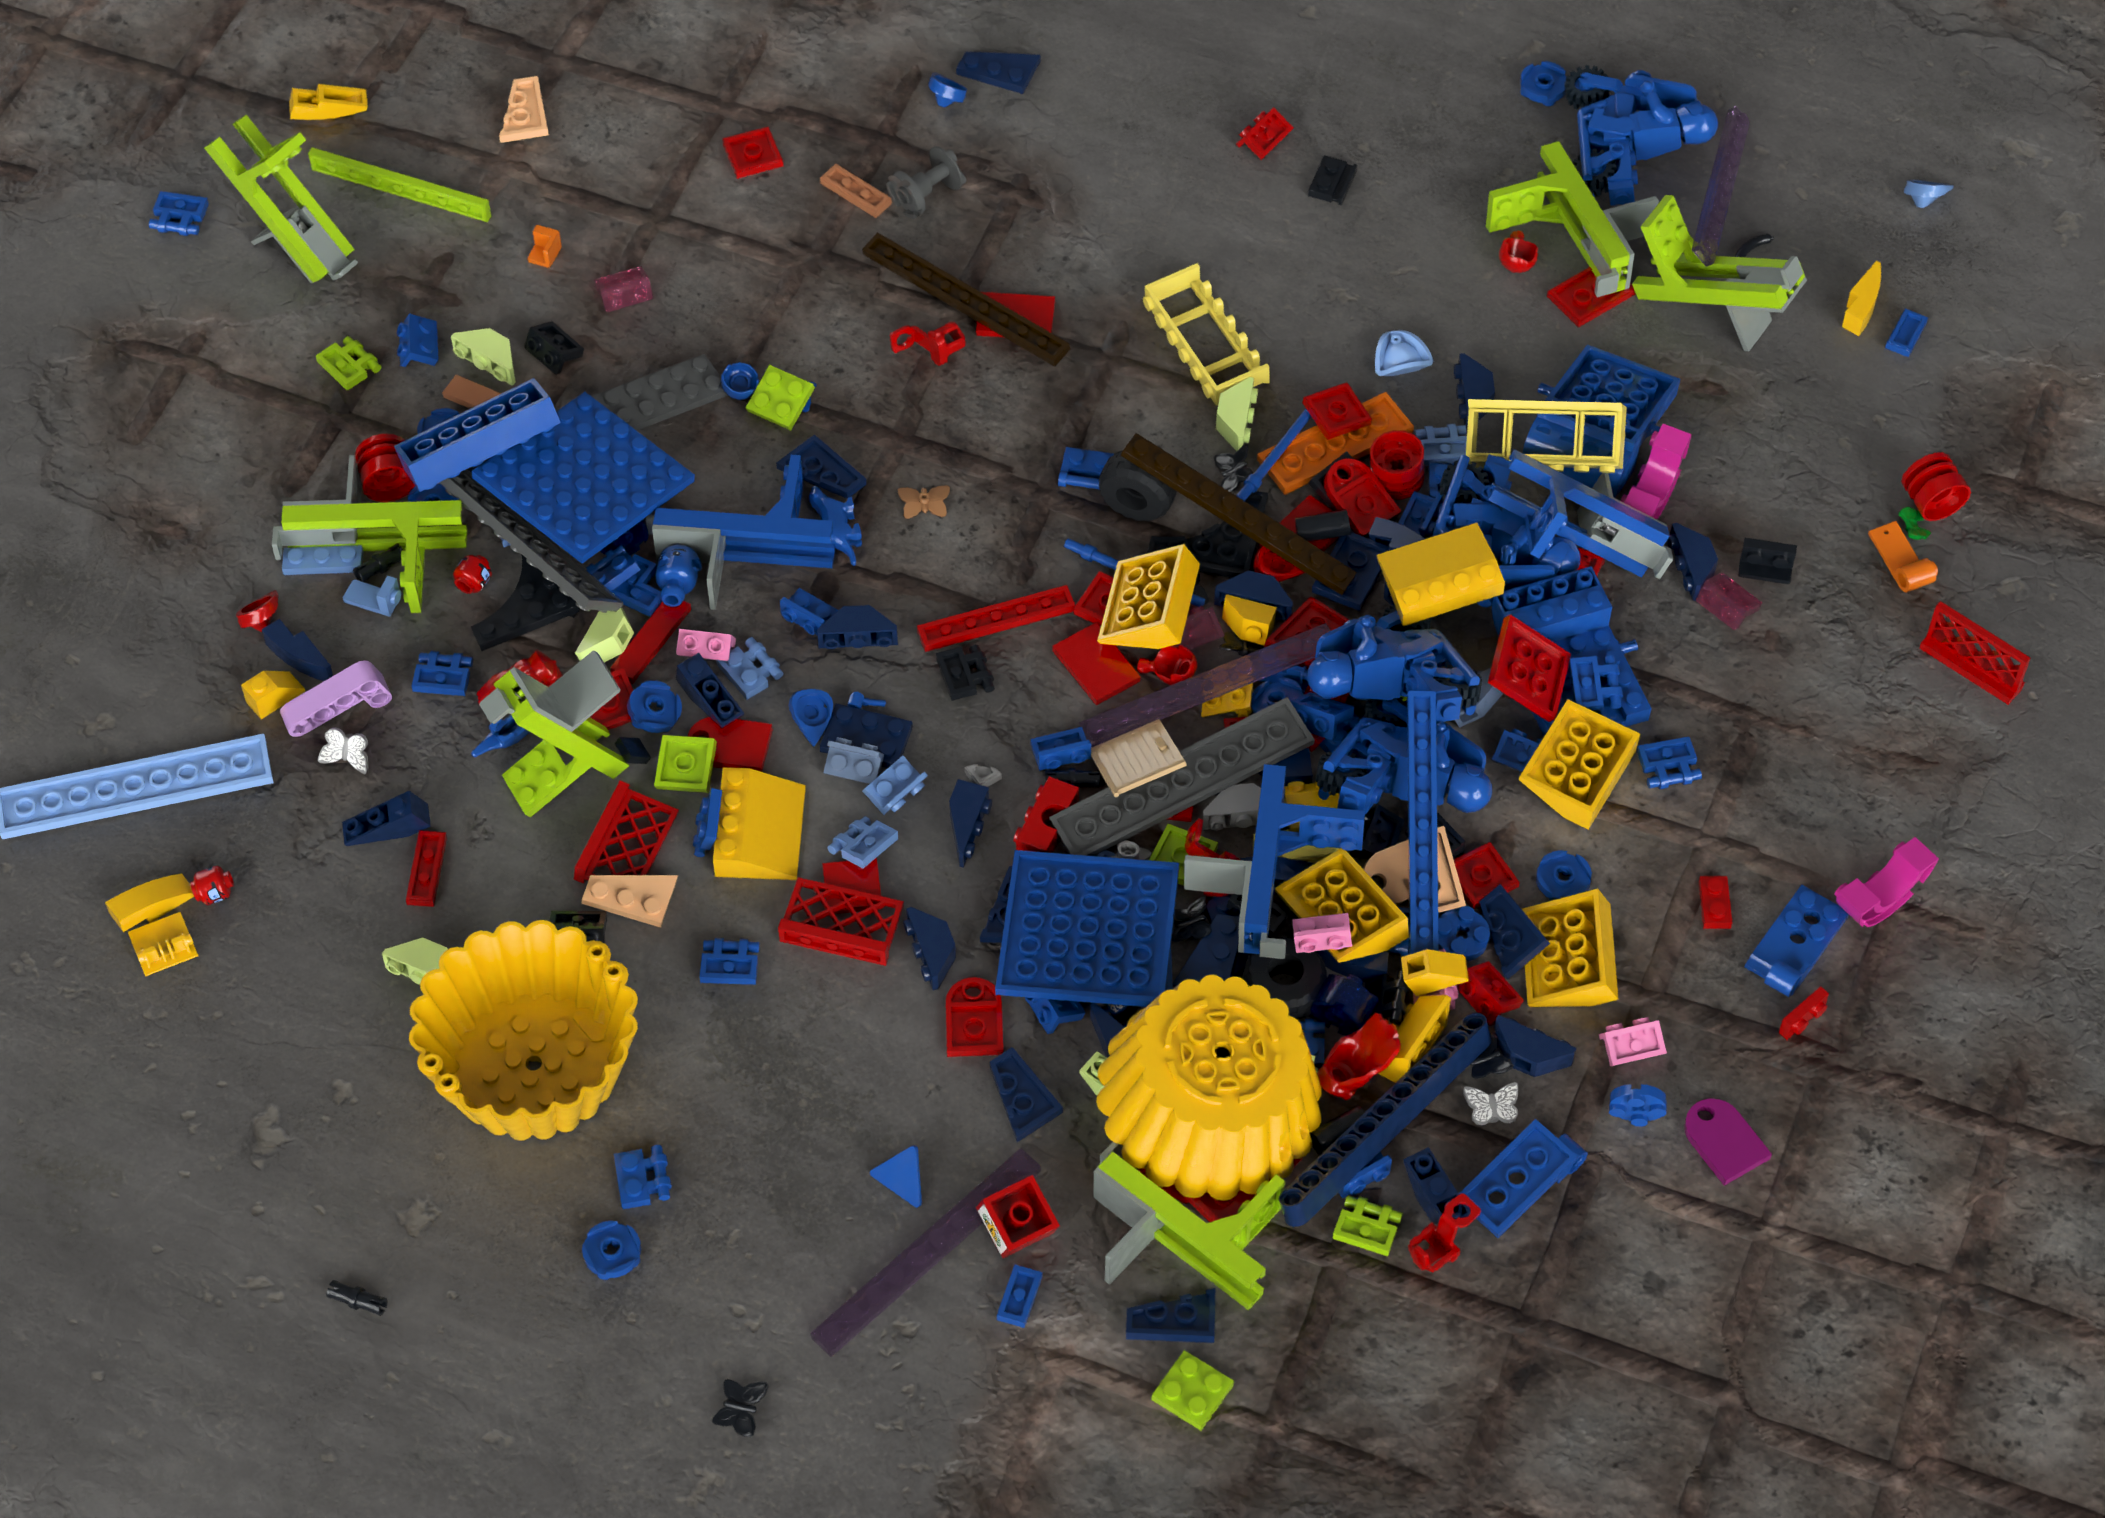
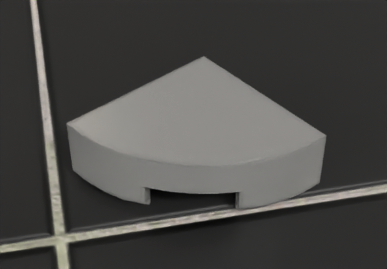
[964,764,1002,787]

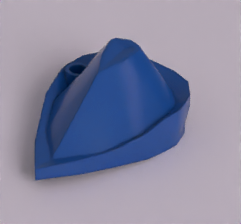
[928,72,967,107]
[789,689,833,747]

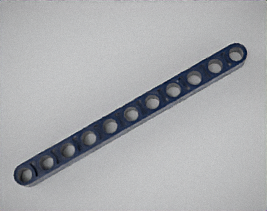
[1279,1013,1492,1227]

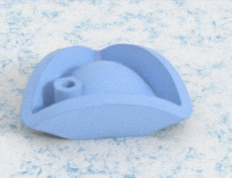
[1375,330,1433,376]

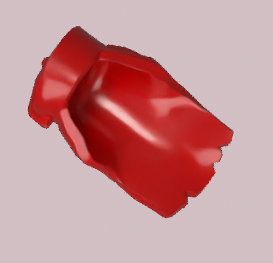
[476,649,563,705]
[1317,1013,1401,1100]

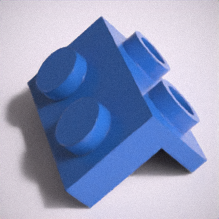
[397,314,438,367]
[1398,491,1443,539]
[1030,727,1091,771]

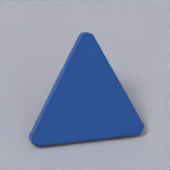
[870,1145,922,1208]

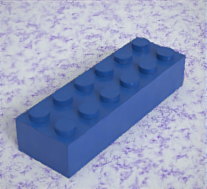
[394,378,561,492]

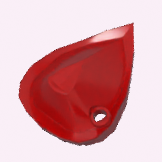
[1254,546,1305,582]
[236,590,279,632]

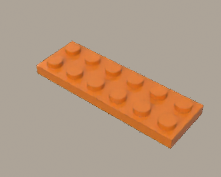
[1257,392,1414,495]

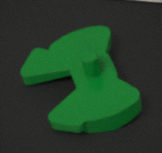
[1898,507,1931,540]

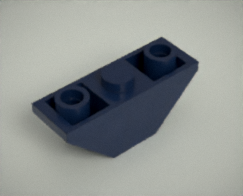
[1454,353,1495,429]
[1667,523,1718,601]
[1214,571,1293,621]
[817,605,898,649]
[903,907,956,990]
[1493,1015,1577,1077]
[1403,1147,1470,1225]

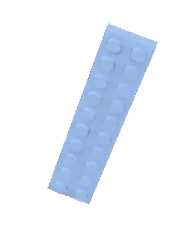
[0,734,274,839]

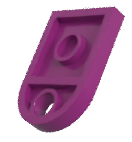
[1684,1099,1772,1186]

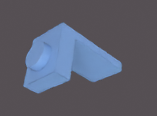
[343,576,402,617]

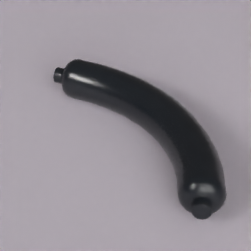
[1735,234,1774,257]

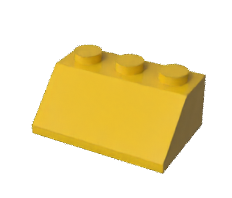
[1378,995,1451,1083]

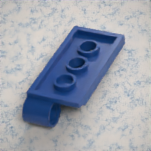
[1745,884,1849,997]
[1459,1119,1588,1238]

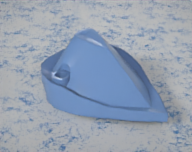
[1904,180,1954,208]

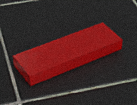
[406,830,447,907]

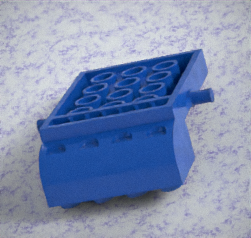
[1522,345,1681,498]
[1492,566,1651,736]

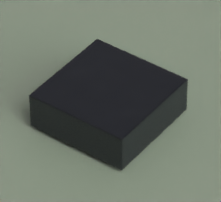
[615,737,651,764]

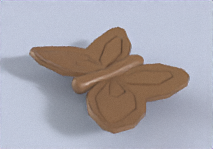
[898,485,950,519]

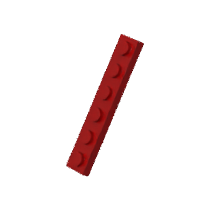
[917,585,1075,652]

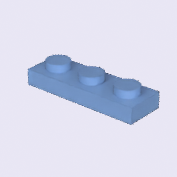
[282,545,363,575]

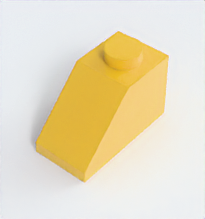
[1222,594,1277,646]
[241,671,305,720]

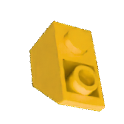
[1401,949,1469,997]

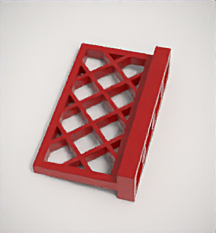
[1919,601,2031,705]
[573,780,679,884]
[778,877,904,966]

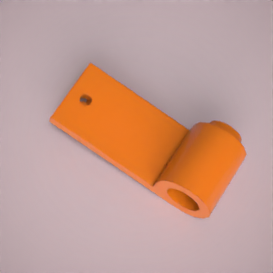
[1868,521,1938,593]

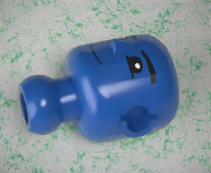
[656,544,702,607]

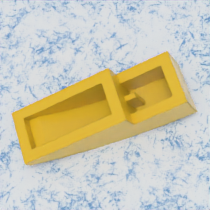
[289,84,368,120]
[1842,260,1881,336]
[105,874,194,932]

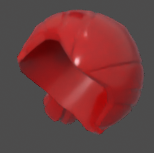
[1499,230,1538,273]
[1137,645,1197,686]

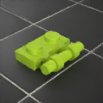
[315,336,381,391]
[1333,1195,1403,1256]

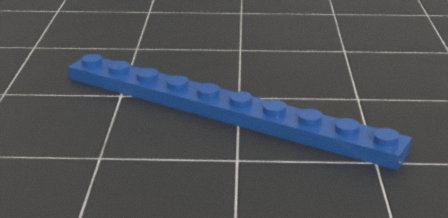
[1407,691,1439,954]

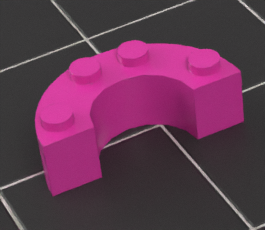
[1621,424,1692,520]
[1834,837,1939,928]

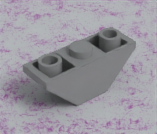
[1202,783,1261,830]

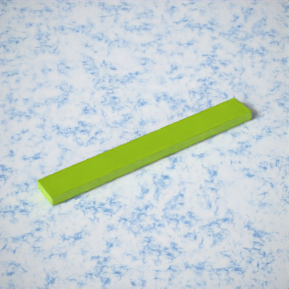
[308,147,491,222]

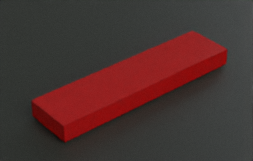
[610,601,692,684]

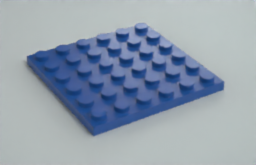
[472,392,695,564]
[995,850,1179,1007]

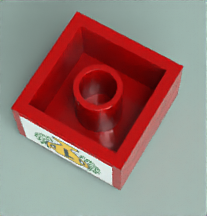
[976,1175,1060,1259]

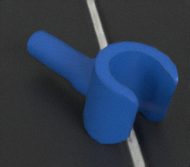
[847,692,886,709]

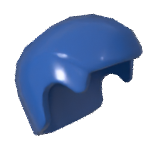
[721,362,759,400]

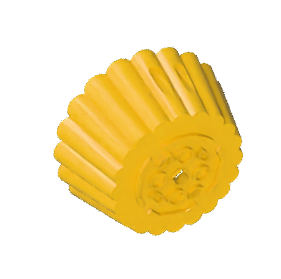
[409,920,638,1141]
[1096,975,1322,1201]

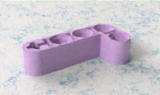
[280,661,392,737]

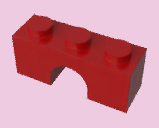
[1013,777,1079,853]

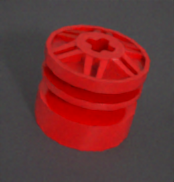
[1370,430,1424,500]
[355,434,415,502]
[1901,452,1971,521]

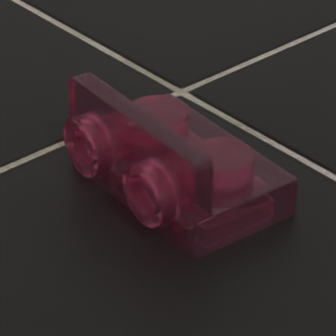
[594,266,653,312]
[1696,572,1762,630]
[1173,606,1224,650]

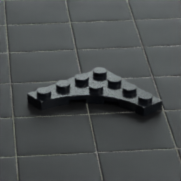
[1147,491,1268,578]
[471,554,580,651]

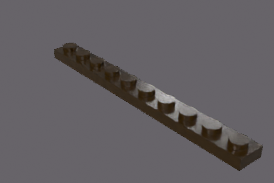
[862,232,1070,367]
[1121,433,1357,596]

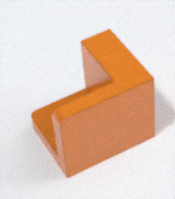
[528,224,562,268]

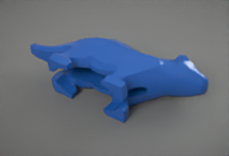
[809,486,862,566]
[471,715,530,757]

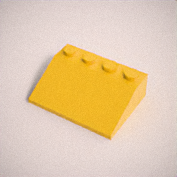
[1377,523,1505,626]
[1097,544,1200,649]
[1519,699,1640,830]
[713,767,806,880]
[1275,848,1409,963]
[1522,889,1619,1007]

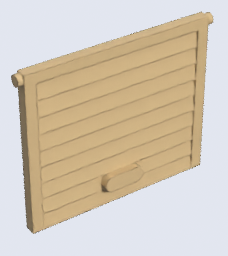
[1091,719,1187,797]

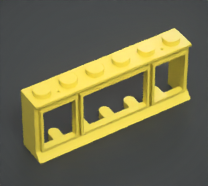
[1143,263,1270,406]
[1466,399,1627,473]

